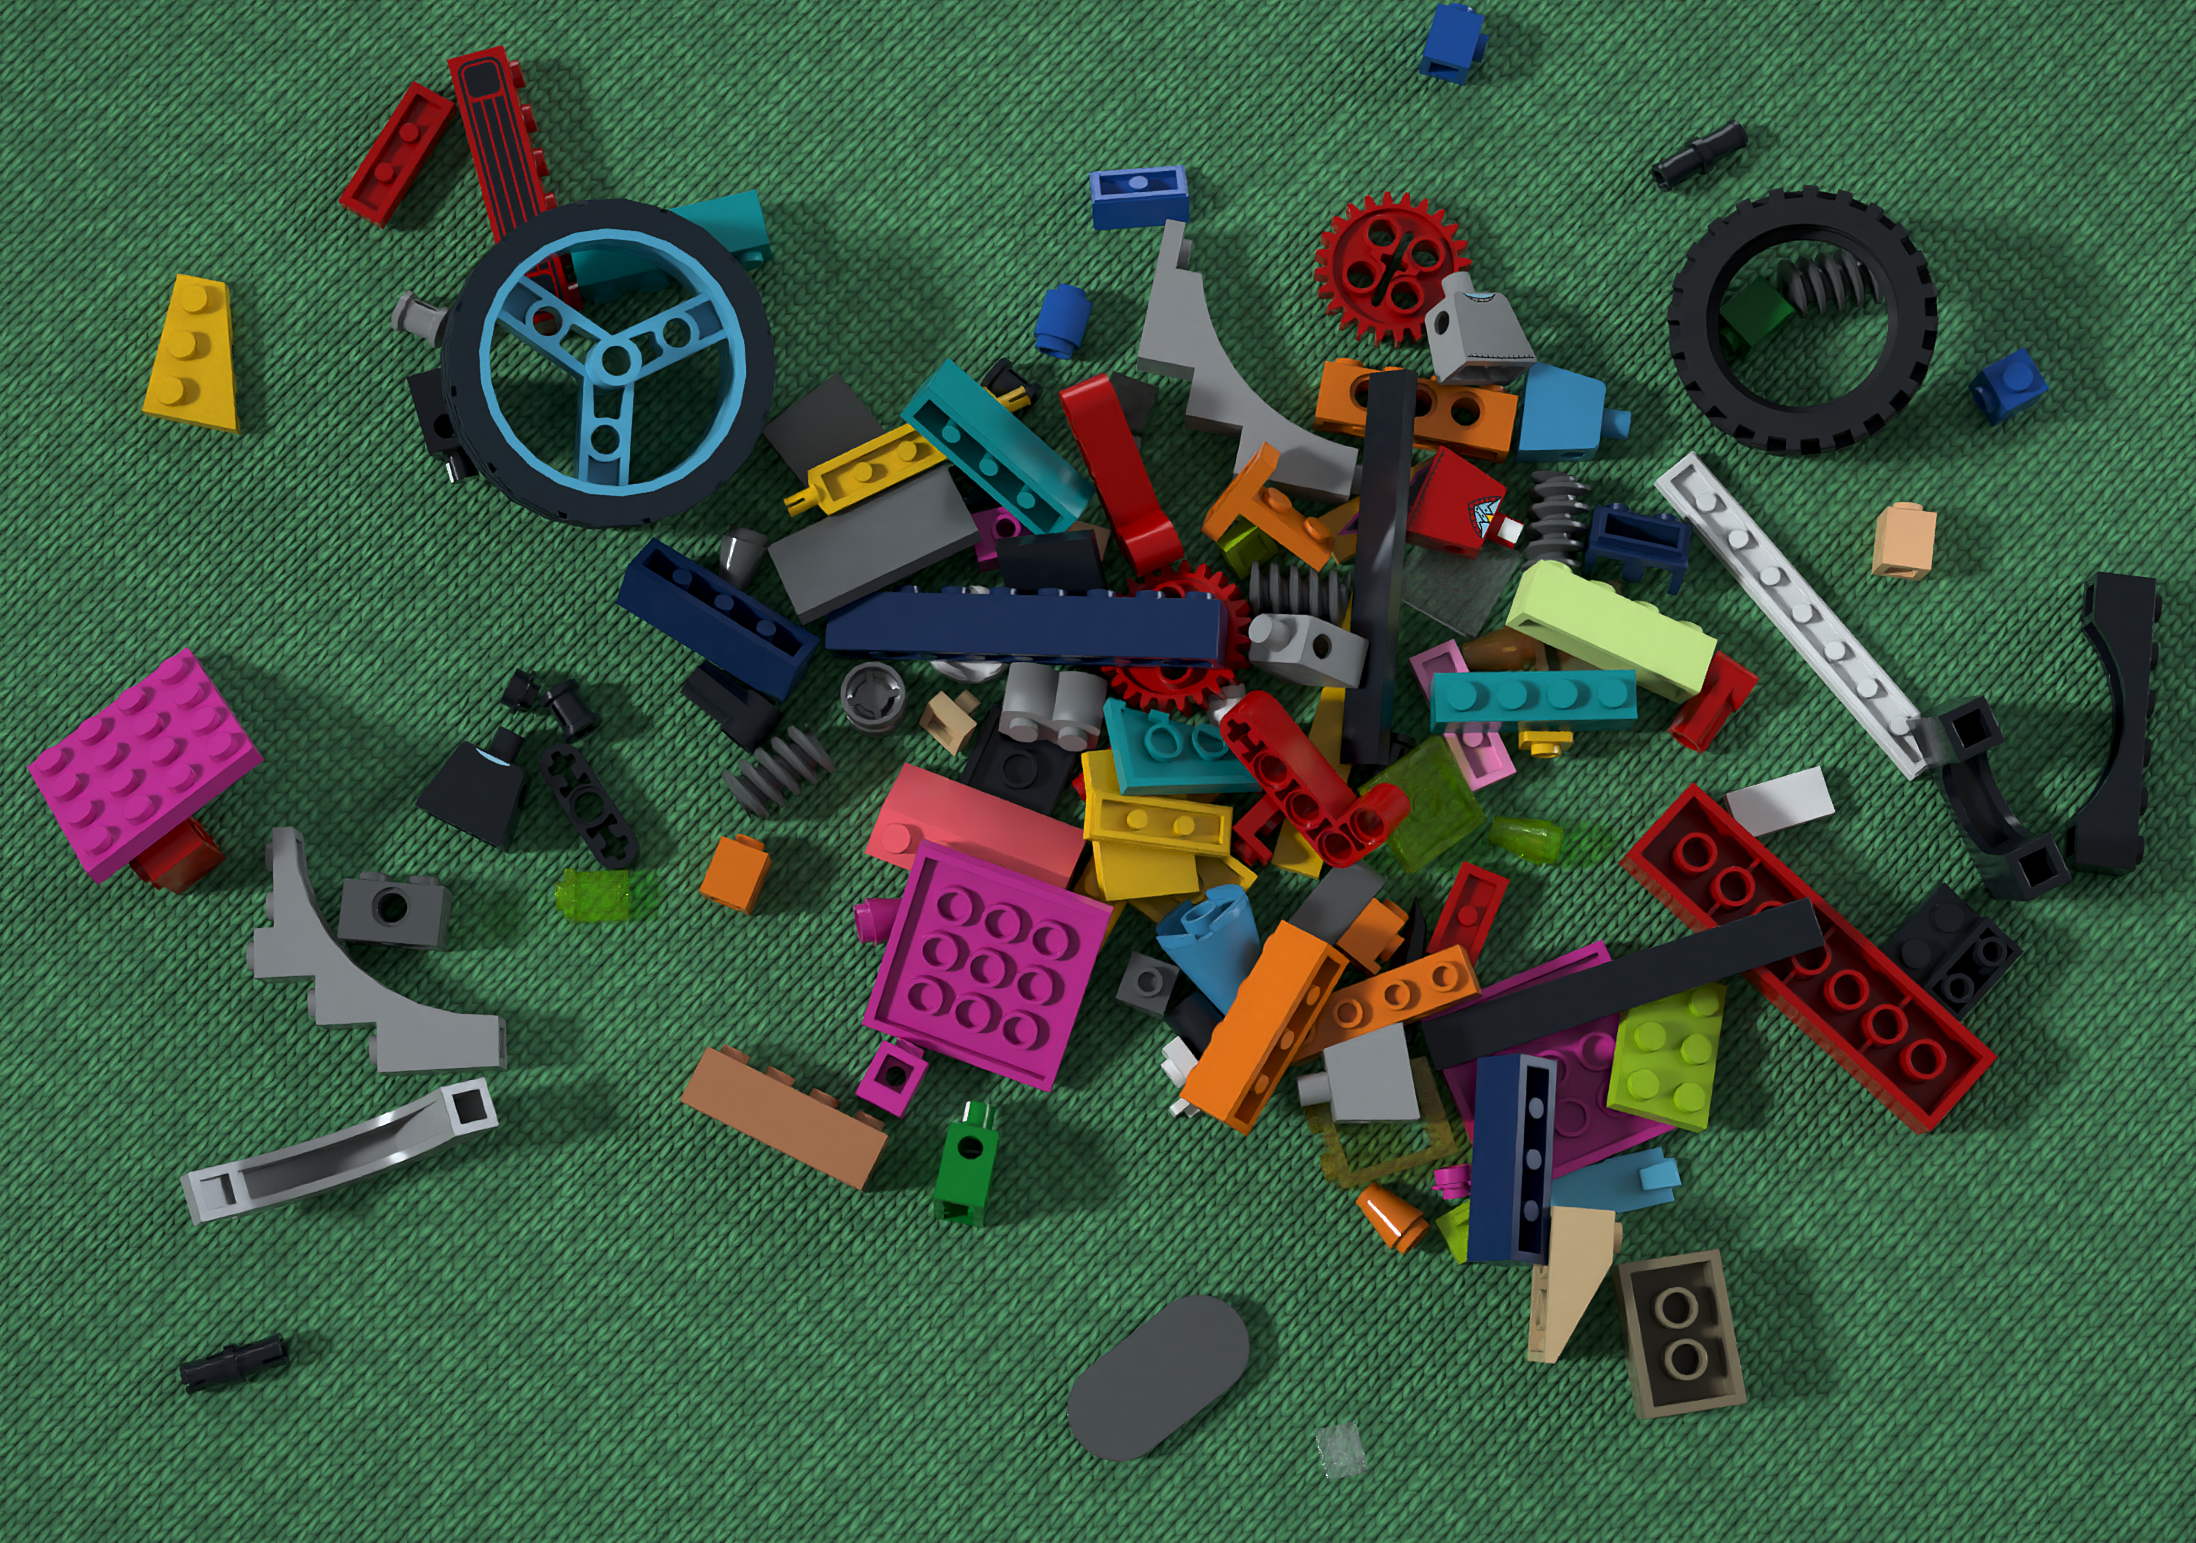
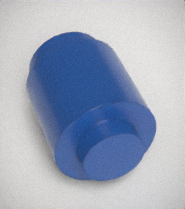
[1033,284,1093,360]

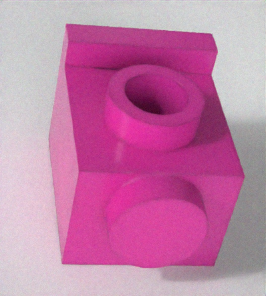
[855,1037,930,1120]

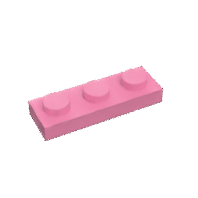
[1407,639,1517,795]

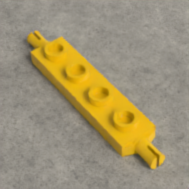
[783,386,1031,518]

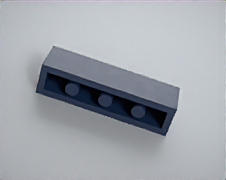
[616,537,820,705]
[1467,1053,1557,1267]

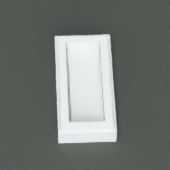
[1723,766,1835,838]

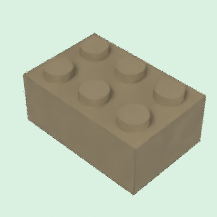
[1609,1249,1747,1419]

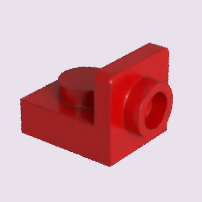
[1231,793,1286,868]

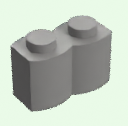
[998,662,1108,752]

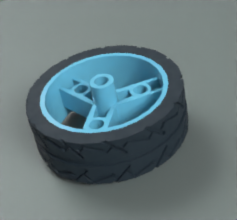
[440,199,776,529]

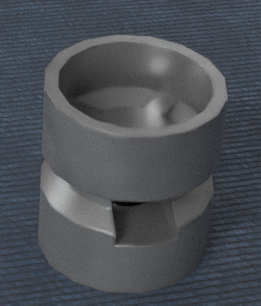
[841,662,908,737]

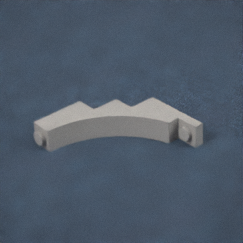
[1137,219,1362,506]

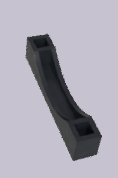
[2063,571,2162,877]

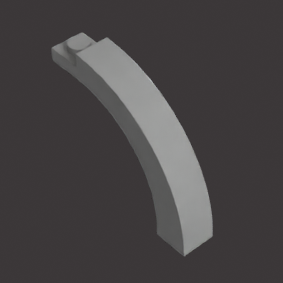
[180,1077,499,1227]

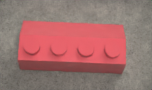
[864,762,1087,890]

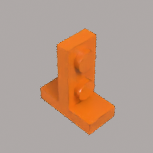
[1200,441,1336,572]

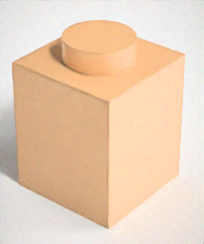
[1871,502,1937,581]

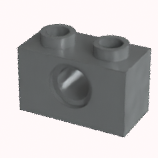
[337,872,453,952]

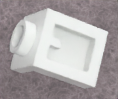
[1160,1036,1201,1118]

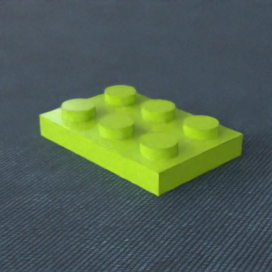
[1606,982,1727,1133]

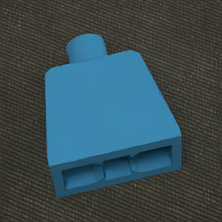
[1514,361,1631,463]

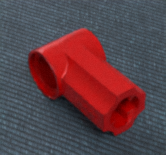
[1667,650,1760,754]

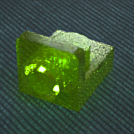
[555,868,631,924]

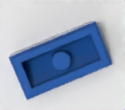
[1089,165,1189,230]

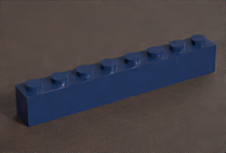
[825,585,1228,669]

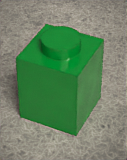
[1718,275,1794,360]

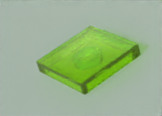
[1358,736,1487,873]

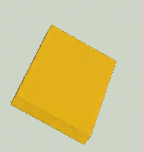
[1081,749,1199,903]

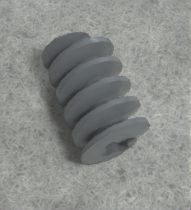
[1777,249,1884,319]
[1520,471,1592,573]
[1248,560,1351,628]
[722,723,835,820]

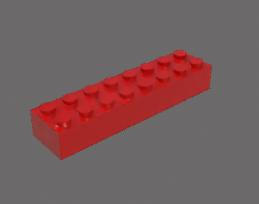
[1618,782,1998,1135]

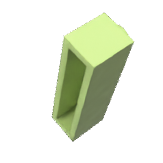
[1505,559,1717,704]

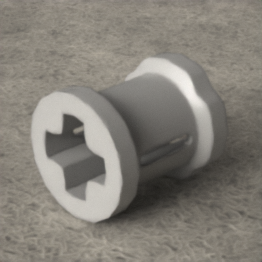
[391,290,451,349]

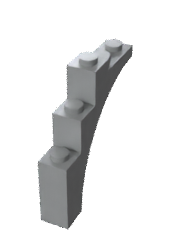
[246,827,507,1077]

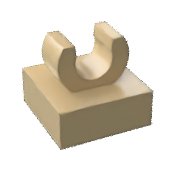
[919,689,981,756]

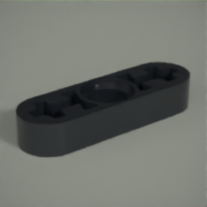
[540,743,640,872]

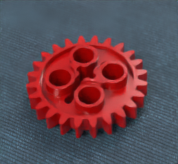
[1313,191,1472,349]
[1101,560,1252,719]

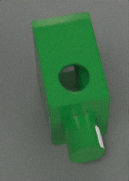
[933,1101,1000,1228]

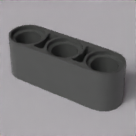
[1288,858,1388,947]

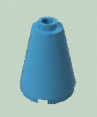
[1155,884,1262,1016]

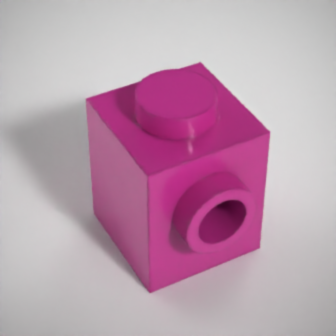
[970,507,1035,573]

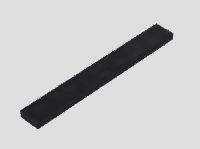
[1340,369,1418,766]
[1420,897,1826,1072]

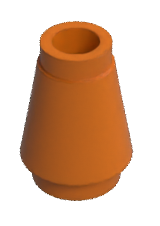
[1355,1181,1431,1256]

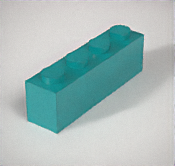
[571,189,773,304]
[900,358,1096,535]
[1429,669,1638,734]

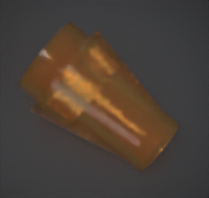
[1461,626,1536,672]

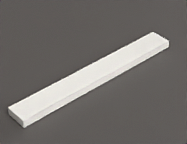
[1653,451,1928,781]

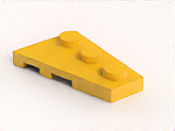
[142,273,241,435]

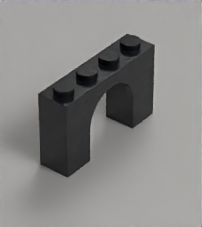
[1906,695,2072,901]

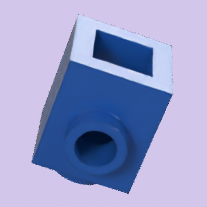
[1419,3,1489,86]
[1968,347,2049,427]

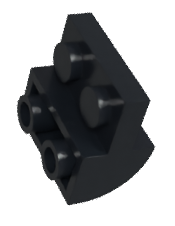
[1879,882,2023,1022]

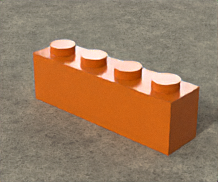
[1179,920,1350,1136]

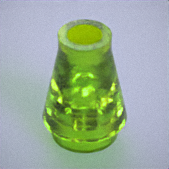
[1488,815,1565,868]

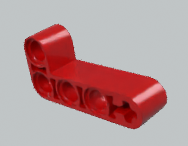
[1058,372,1185,577]
[1219,690,1411,869]

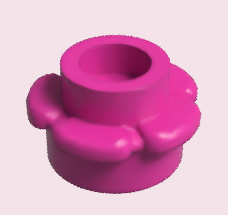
[1431,1163,1472,1199]

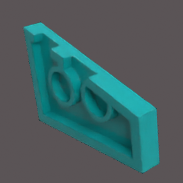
[1103,697,1263,796]

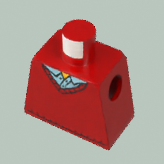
[1405,445,1524,560]

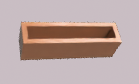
[680,1044,891,1193]

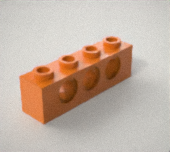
[1312,358,1518,464]
[1289,944,1483,1067]

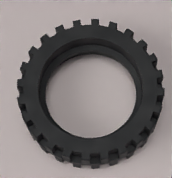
[1667,185,1939,459]

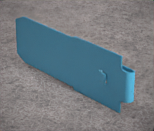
[1550,1147,1681,1214]

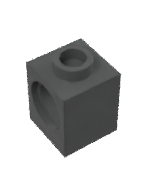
[1115,951,1180,1021]

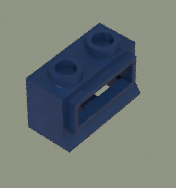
[1580,503,1692,596]

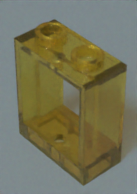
[1302,1055,1458,1192]

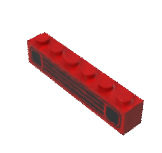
[447,45,585,336]

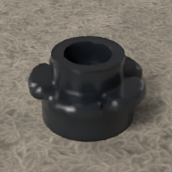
[499,668,542,715]

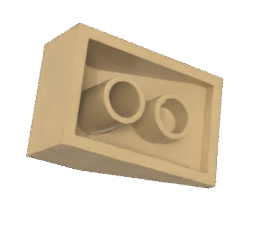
[1527,1206,1622,1363]

